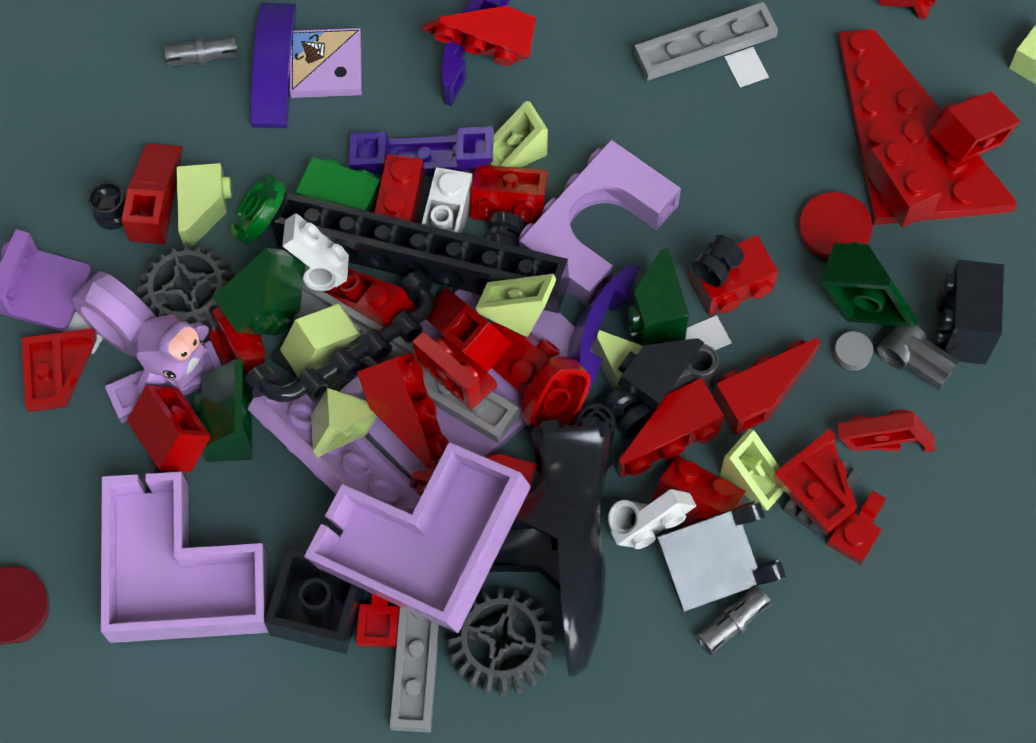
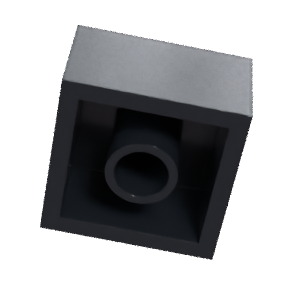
[935,259,1004,365]
[264,547,365,654]

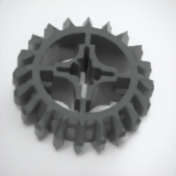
[136,242,235,331]
[447,588,556,697]

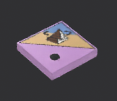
[290,28,362,98]

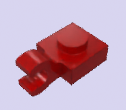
[827,491,887,565]
[356,594,400,649]

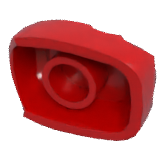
[208,306,266,374]
[520,356,591,429]

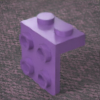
[0,229,92,331]

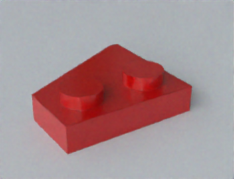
[21,328,97,412]
[838,409,936,452]
[773,428,857,535]

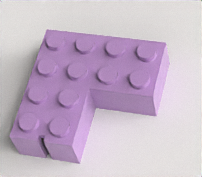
[304,442,531,633]
[101,472,269,643]

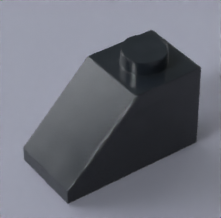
[617,338,704,411]

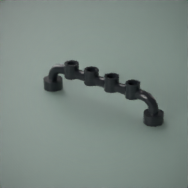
[243,270,434,402]

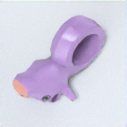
[72,271,209,394]

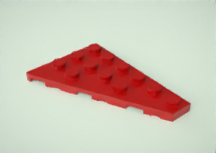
[837,29,1017,225]

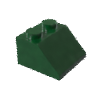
[820,242,918,327]
[212,248,305,336]
[626,248,689,346]
[195,359,253,462]

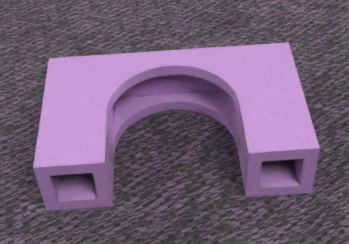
[518,140,681,306]

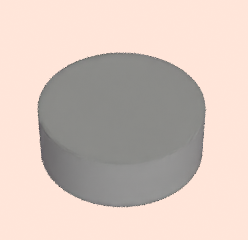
[834,331,873,371]

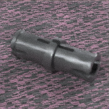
[164,35,239,68]
[695,586,771,655]

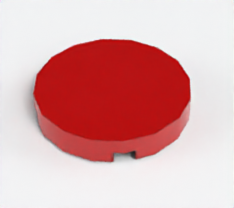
[798,192,873,261]

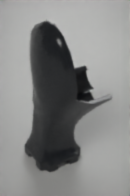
[489,417,613,676]

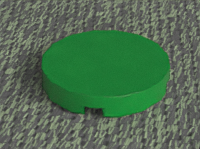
[231,175,286,244]

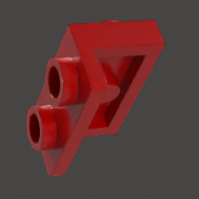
[491,322,560,396]
[650,455,746,526]

